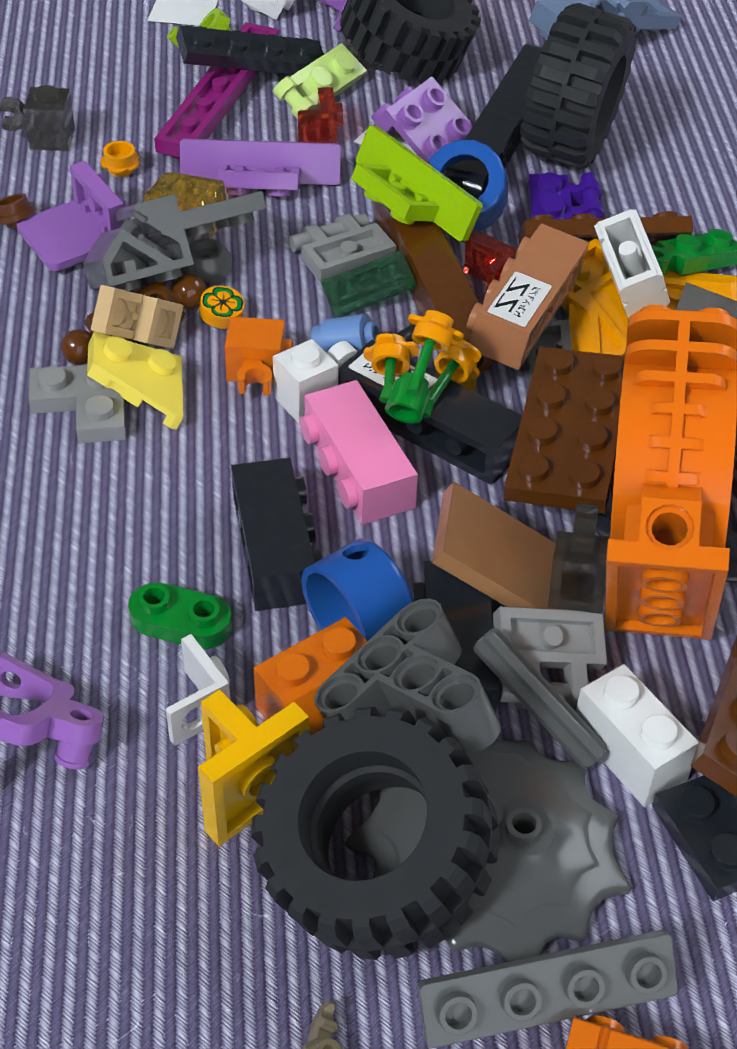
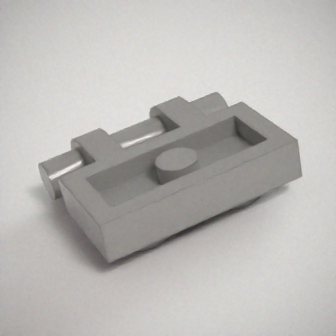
[288,213,396,283]
[493,607,607,710]

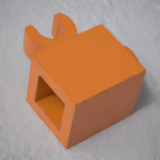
[224,316,293,396]

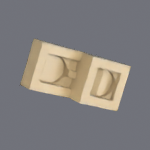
[91,285,184,349]

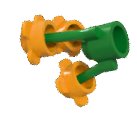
[363,310,482,424]

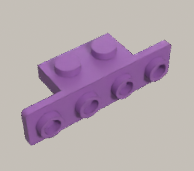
[180,138,341,196]

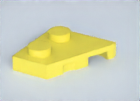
[87,331,183,430]

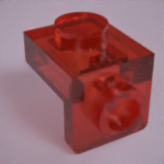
[297,87,343,143]
[464,230,518,292]

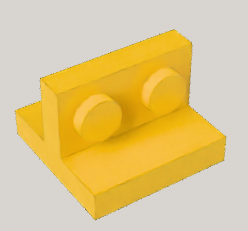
[198,689,309,847]

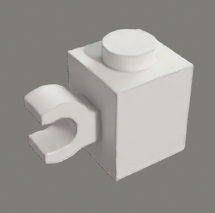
[273,339,357,424]

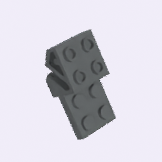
[83,191,266,291]

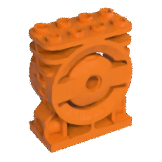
[605,305,737,640]

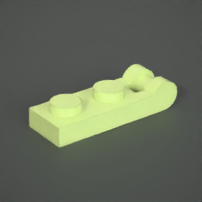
[273,43,367,121]

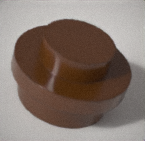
[0,193,36,228]

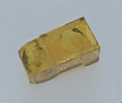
[143,172,227,236]

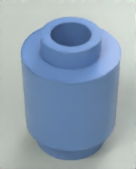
[311,313,381,360]

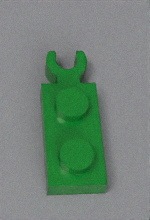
[651,229,737,276]

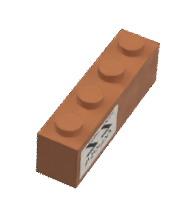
[467,223,590,370]

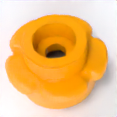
[100,141,140,177]

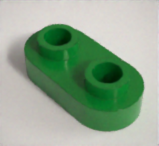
[128,582,232,649]

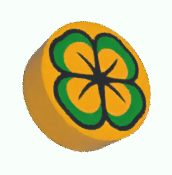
[199,286,245,329]

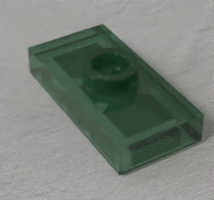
[321,250,417,318]

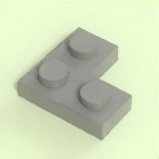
[29,365,126,443]

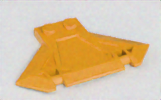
[561,238,737,356]

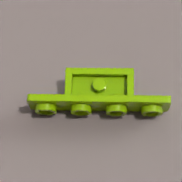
[351,125,483,242]

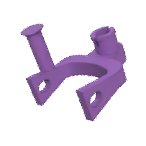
[0,652,104,769]

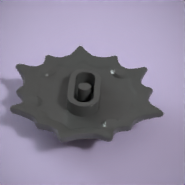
[345,739,631,962]

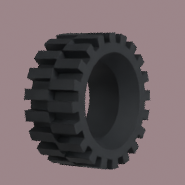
[340,0,481,84]

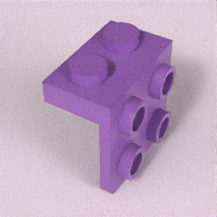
[364,77,473,163]
[17,160,127,271]

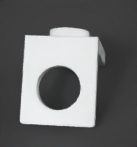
[166,634,230,746]

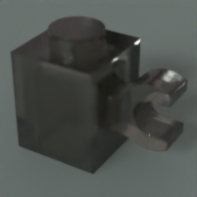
[0,85,75,151]
[548,503,610,614]

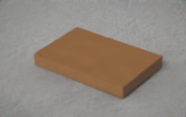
[432,482,578,611]

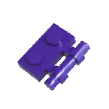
[527,172,605,219]

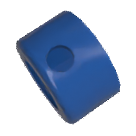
[428,140,508,233]
[301,538,414,641]

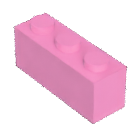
[299,380,418,525]

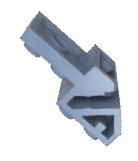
[528,0,682,39]

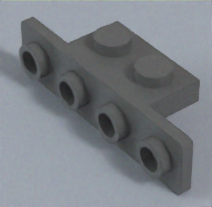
[417,930,678,1048]

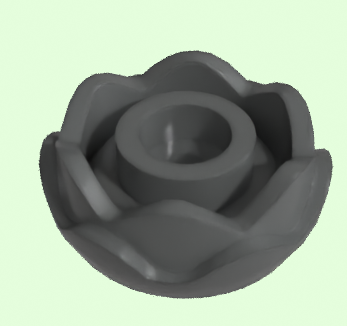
[181,238,233,285]

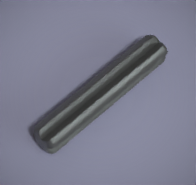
[473,628,607,769]

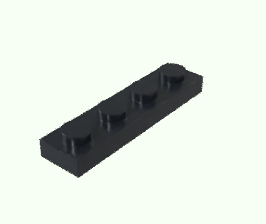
[176,25,324,74]

